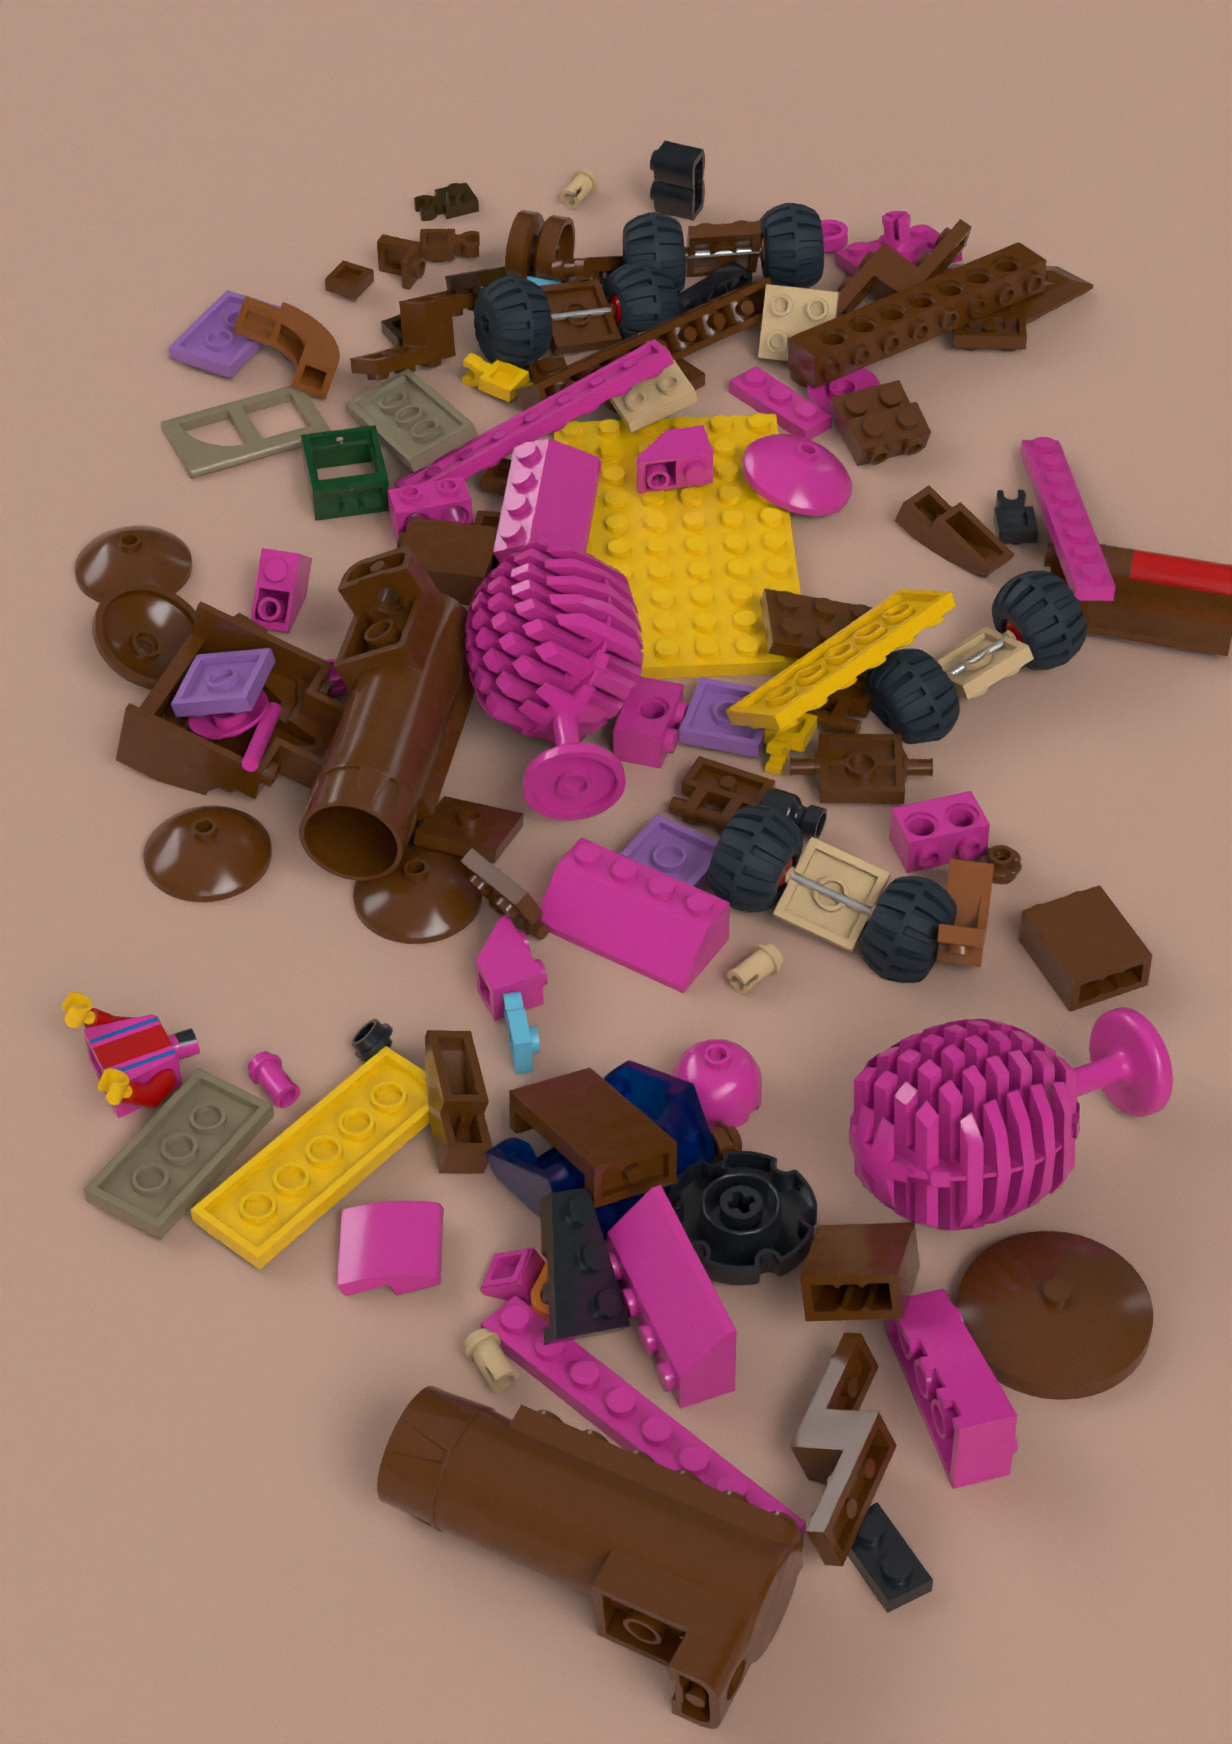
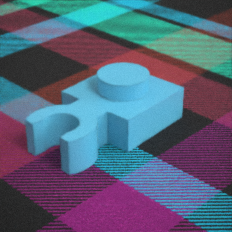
[502,991,540,1074]

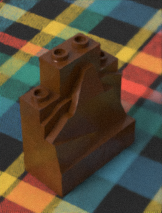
[116,601,346,799]

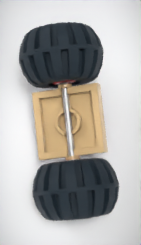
[864,571,1087,744]
[708,805,957,983]

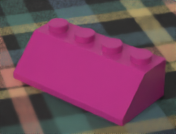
[493,438,602,563]
[540,837,730,994]
[607,1185,737,1409]

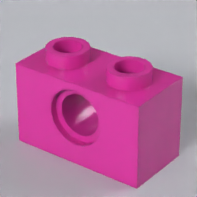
[613,676,689,769]

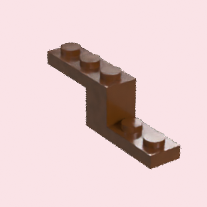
[837,219,972,317]
[350,288,478,380]
[790,1333,897,1566]

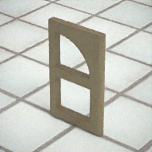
[161,385,331,479]

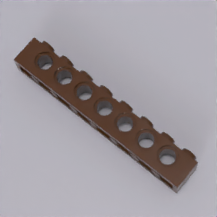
[788,242,1046,388]
[515,277,772,411]

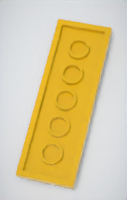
[726,589,957,732]
[190,1046,430,1270]

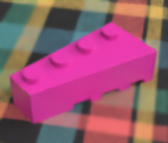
[885,1288,1018,1489]

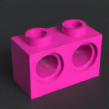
[388,476,473,543]
[889,791,990,873]

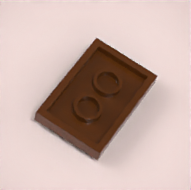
[760,589,873,671]

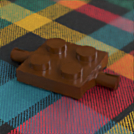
[790,733,933,804]

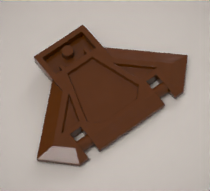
[942,264,1093,351]

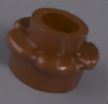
[979,845,1022,885]
[702,1121,742,1163]

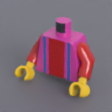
[62,992,200,1118]

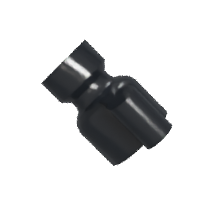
[761,787,827,839]

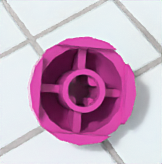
[672,1039,762,1130]

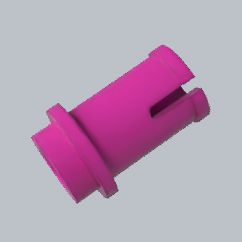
[248,1051,300,1108]

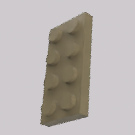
[346,368,478,473]
[84,1068,274,1240]

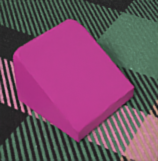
[480,1247,546,1305]

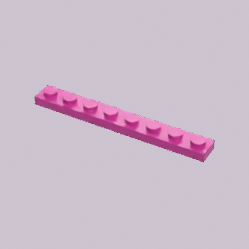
[394,339,674,488]
[1020,437,1116,601]
[481,1295,806,1536]

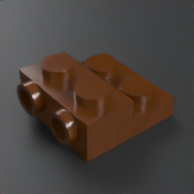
[829,380,931,466]

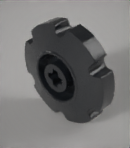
[669,1151,817,1285]

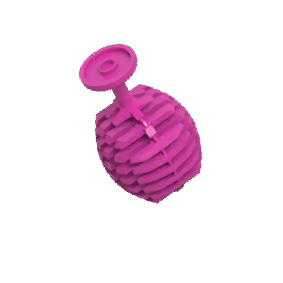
[464,536,643,820]
[849,1007,1173,1230]

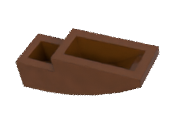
[895,485,1015,577]
[425,1030,493,1174]

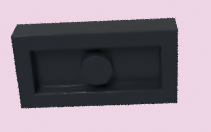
[848,1502,933,1613]

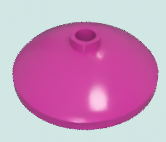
[742,434,852,516]

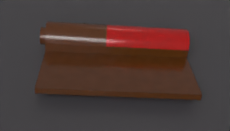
[1044,543,1232,656]

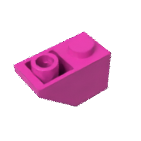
[636,425,713,493]
[251,548,312,633]
[476,915,548,1021]

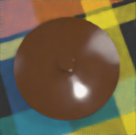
[957,1231,1154,1400]

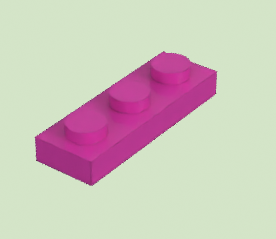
[729,366,832,440]

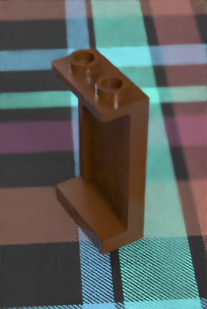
[509,1067,677,1208]

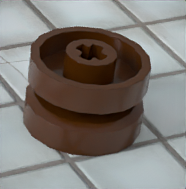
[505,210,575,283]

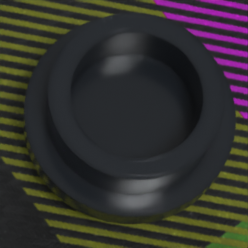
[351,1019,393,1061]

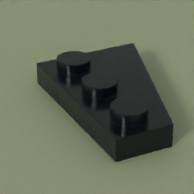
[540,1187,630,1345]

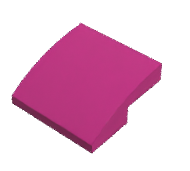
[337,1201,444,1296]

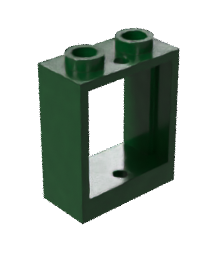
[301,425,389,521]

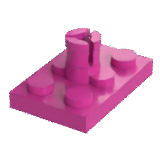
[835,211,962,277]

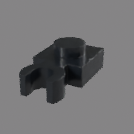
[993,489,1038,544]

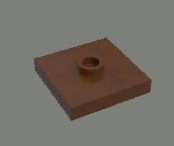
[414,796,524,864]

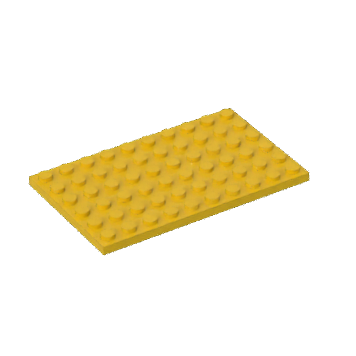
[554,413,801,679]

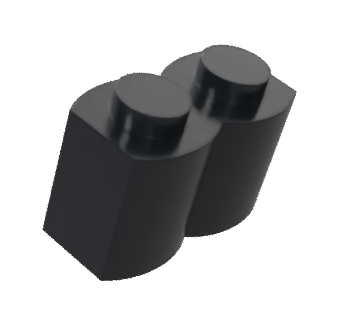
[650,141,705,221]

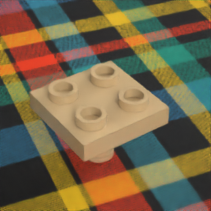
[758,284,840,361]
[609,346,698,433]

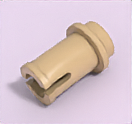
[559,169,598,209]
[727,943,784,995]
[464,1328,520,1393]

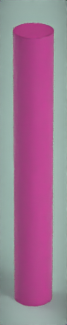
[242,702,281,772]

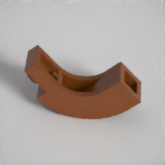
[233,296,340,399]
[936,859,994,967]

